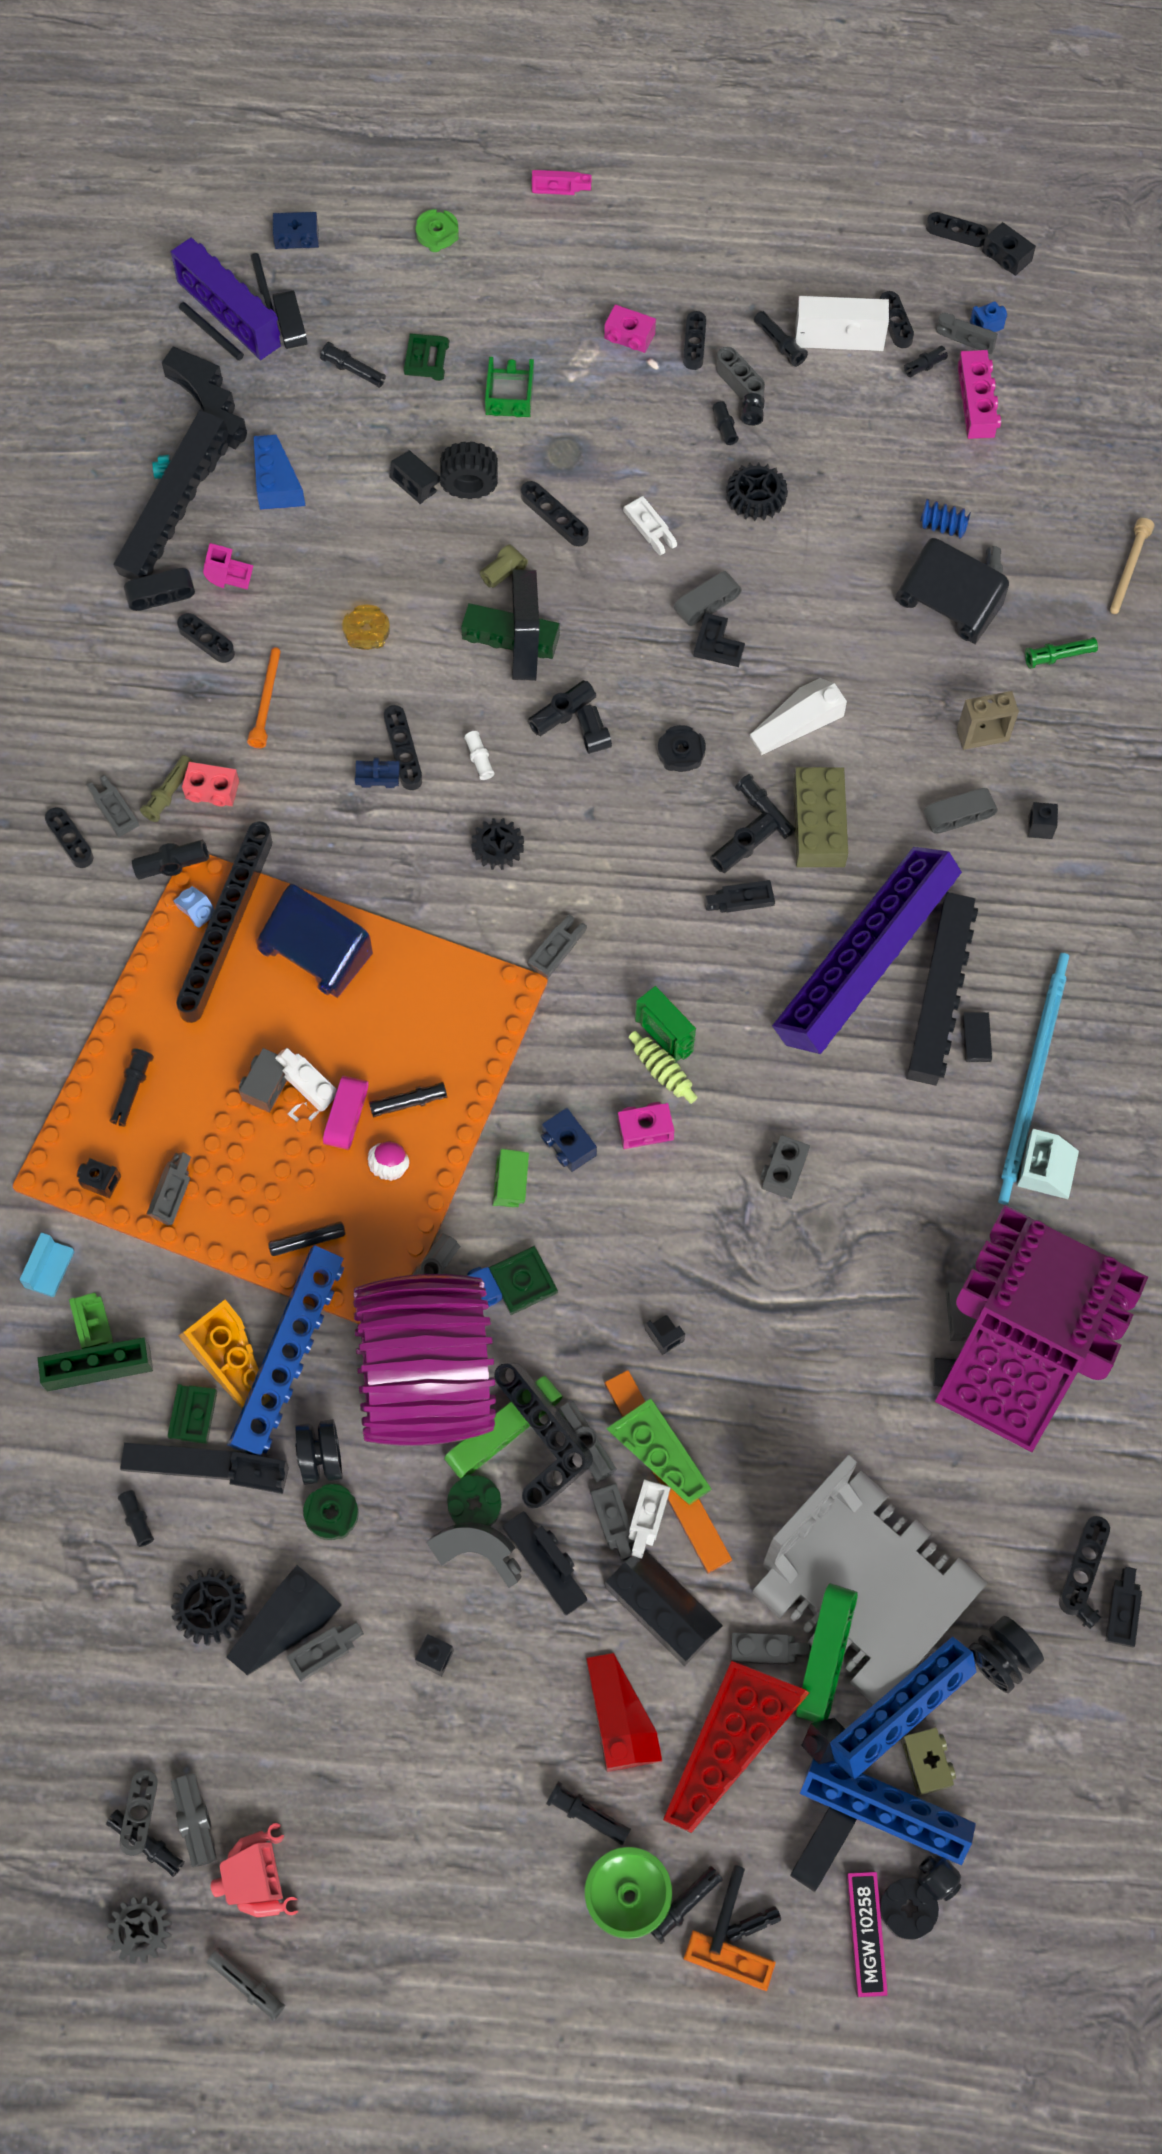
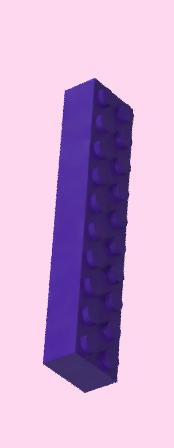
[772,846,962,1054]

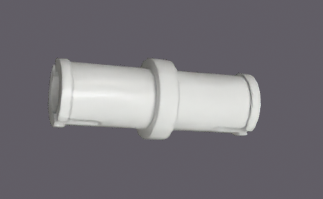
[464,731,494,780]

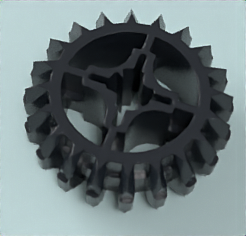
[726,462,788,521]
[171,1568,247,1646]

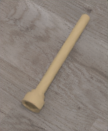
[1110,518,1155,614]

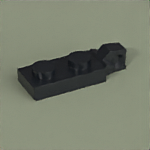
[705,880,775,913]
[1105,1567,1142,1648]

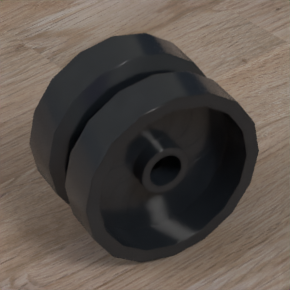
[295,1419,343,1485]

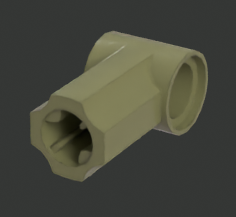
[480,544,528,588]

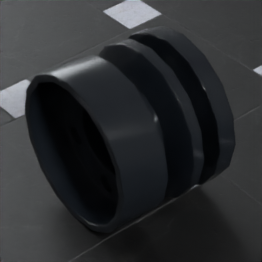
[968,1616,1044,1694]

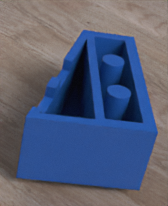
[254,435,306,510]

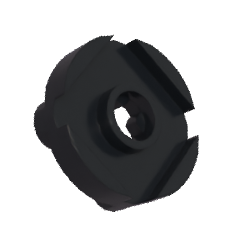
[657,725,706,772]
[880,1878,939,1940]

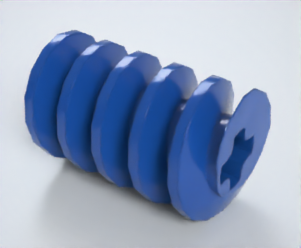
[920,499,971,539]

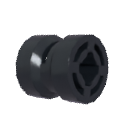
[741,393,765,426]

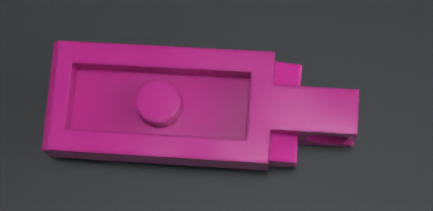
[532,170,592,195]

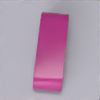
[323,1075,368,1150]

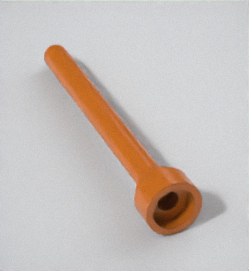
[247,647,281,748]

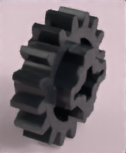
[471,818,524,870]

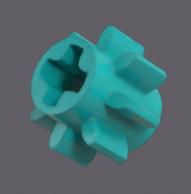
[152,455,171,479]

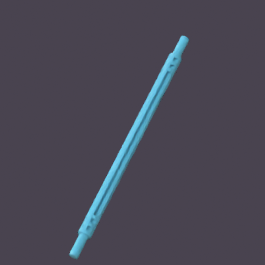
[998,953,1069,1205]

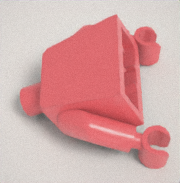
[211,1823,298,1917]

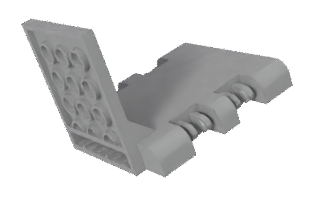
[752,1455,988,1705]

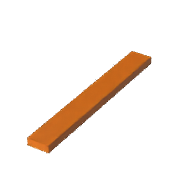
[605,1370,732,1574]

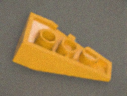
[178,1299,271,1408]

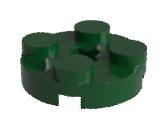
[447,1475,502,1526]
[303,1484,359,1540]

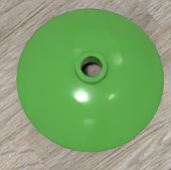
[585,1847,672,1939]

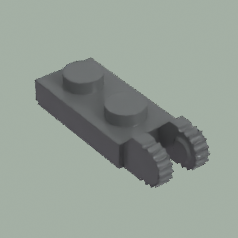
[936,313,998,354]
[86,775,140,838]
[527,915,587,979]

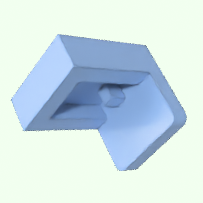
[173,886,214,928]

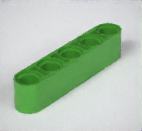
[444,1376,563,1479]

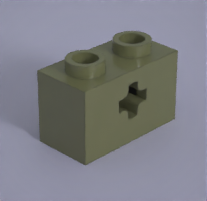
[901,1728,956,1796]

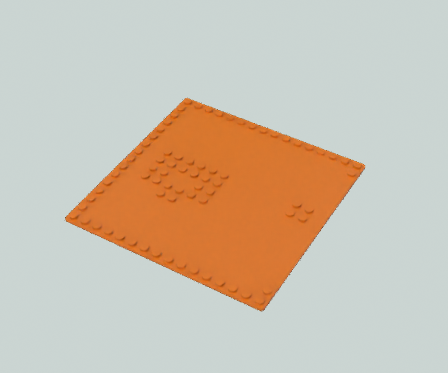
[13,855,548,1324]

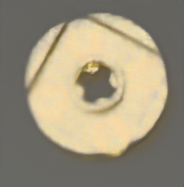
[342,605,390,650]

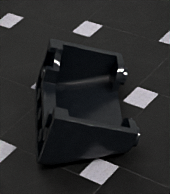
[895,538,1009,645]

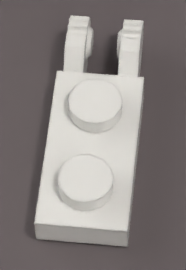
[623,496,677,555]

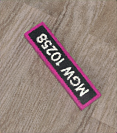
[847,1872,888,1997]

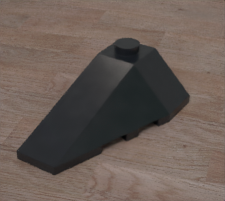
[226,1565,342,1676]

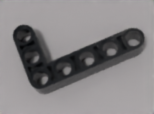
[512,569,539,681]
[494,1363,593,1508]

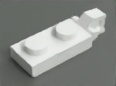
[275,1048,337,1111]
[629,1479,670,1559]

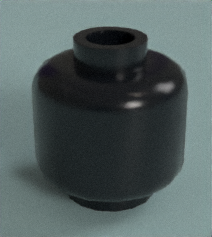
[918,1856,962,1901]

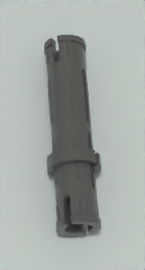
[206,1948,285,2021]

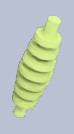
[629,1031,698,1104]

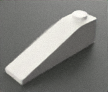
[750,678,847,755]

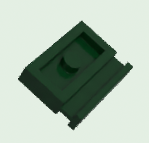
[167,1384,218,1444]

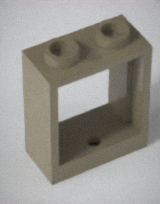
[957,691,1019,750]

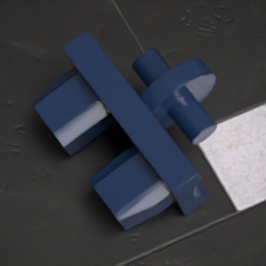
[355,757,400,788]

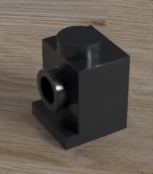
[77,1158,121,1199]

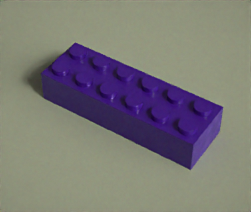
[170,237,281,361]

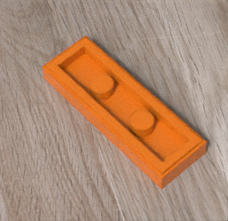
[683,1930,776,1991]

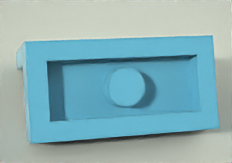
[20,1233,74,1297]

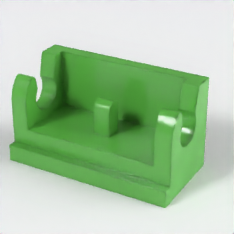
[492,1149,529,1207]
[69,1293,114,1349]

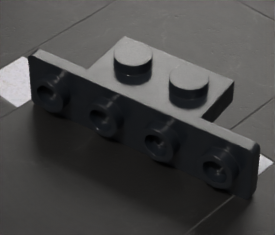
[503,1511,587,1616]

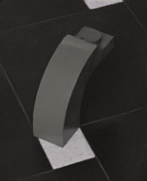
[426,1523,522,1588]

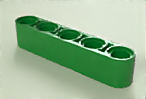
[797,1583,858,1722]

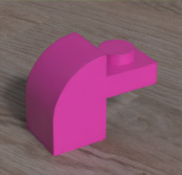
[203,543,254,590]

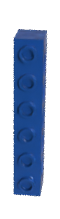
[830,1637,977,1779]
[800,1758,976,1866]

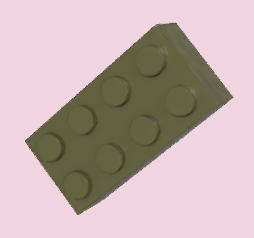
[793,767,848,867]

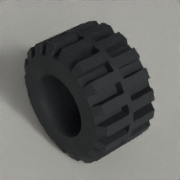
[440,441,498,499]

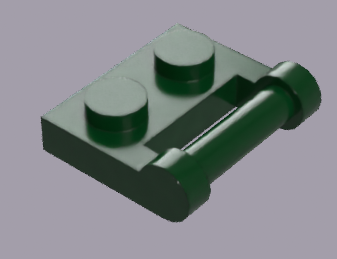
[404,333,450,381]

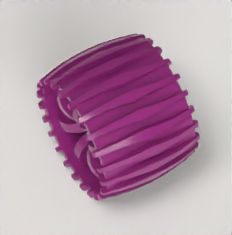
[353,1274,496,1446]

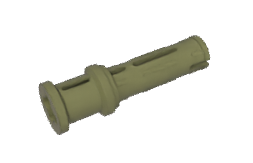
[140,755,193,822]

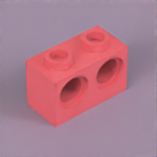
[182,762,239,807]

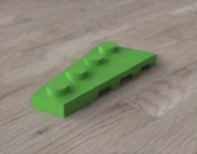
[606,1398,712,1505]

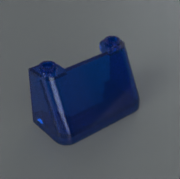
[256,884,373,998]

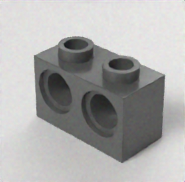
[760,1135,810,1199]

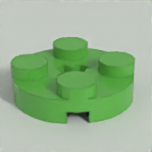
[416,209,459,252]

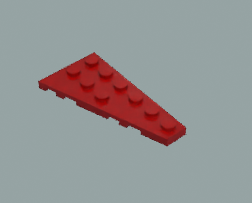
[663,1661,809,1833]

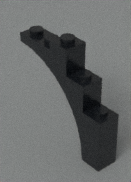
[162,346,247,479]

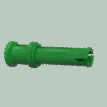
[1025,637,1098,669]

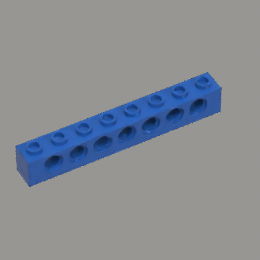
[227,1245,344,1456]

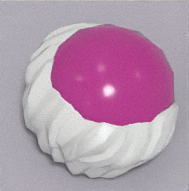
[367,1141,409,1181]

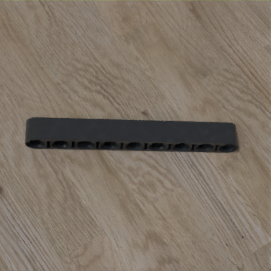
[176,821,273,1023]

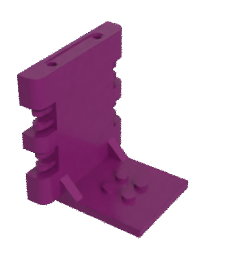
[935,1205,1148,1452]

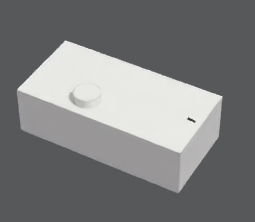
[795,296,889,351]

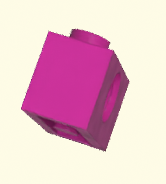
[604,305,656,353]
[617,1102,675,1150]

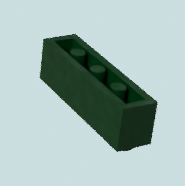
[461,603,560,659]
[37,1337,153,1392]

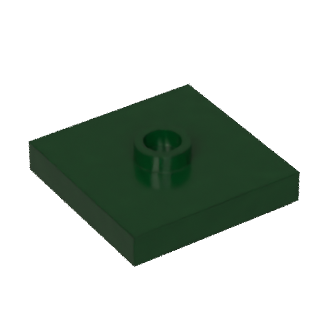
[488,1245,558,1315]

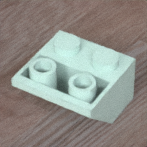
[1017,1129,1079,1199]

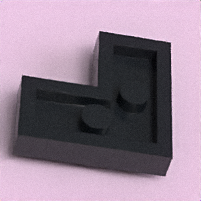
[693,613,745,667]

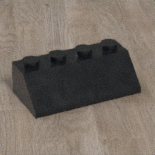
[605,1550,723,1667]

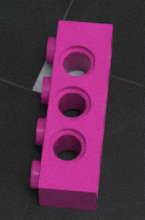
[957,350,1001,439]

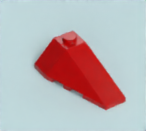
[586,1653,662,1772]

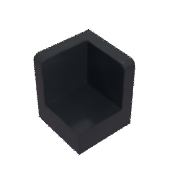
[645,1315,685,1355]

